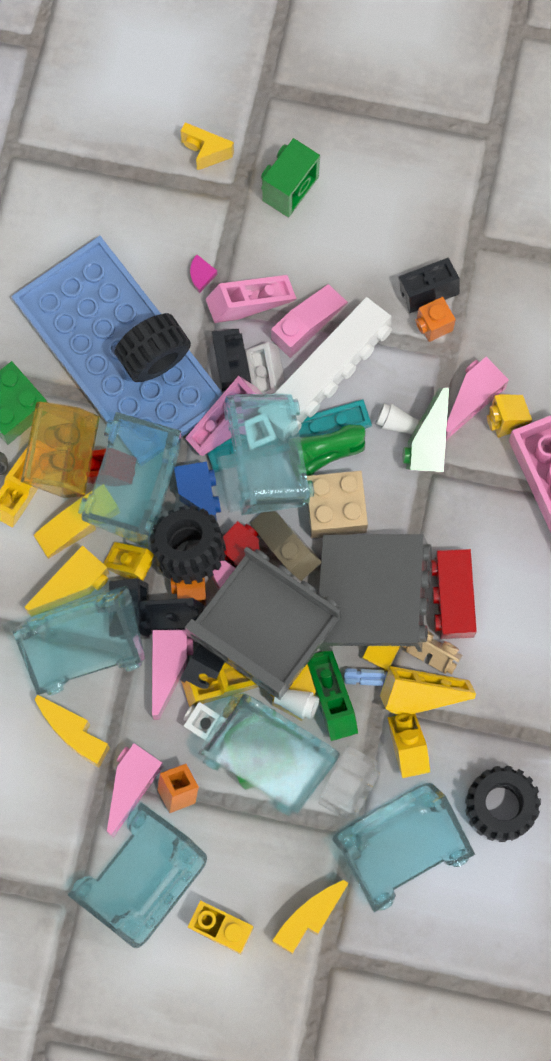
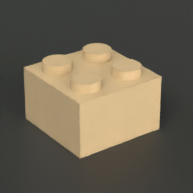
[305,471,368,539]

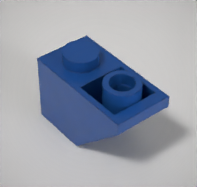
[174,461,221,521]

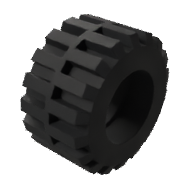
[114,313,191,382]
[150,506,226,584]
[465,766,541,842]

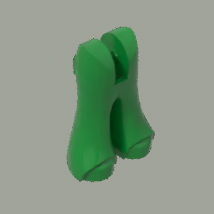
[288,424,365,483]

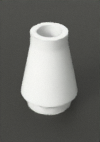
[376,403,419,435]
[274,689,319,720]

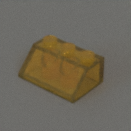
[21,402,100,498]

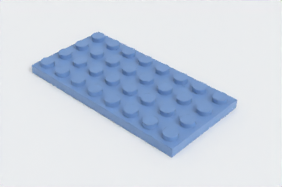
[12,236,223,467]

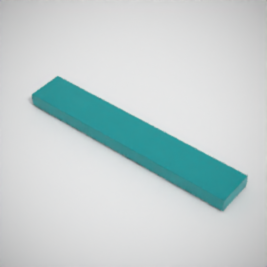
[207,399,372,473]

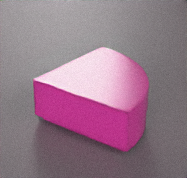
[190,255,217,293]

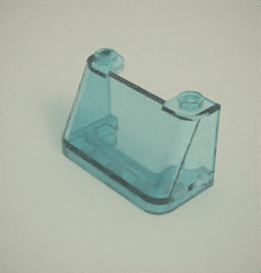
[223,394,314,516]
[78,412,181,547]
[13,586,145,696]
[198,694,340,816]
[332,783,475,913]
[68,802,207,948]

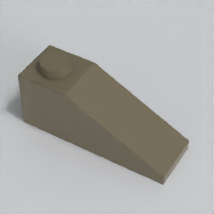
[250,504,322,581]

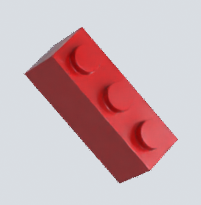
[430,549,477,639]

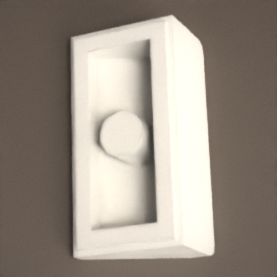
[245,342,285,399]

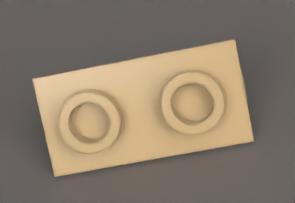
[402,631,463,674]

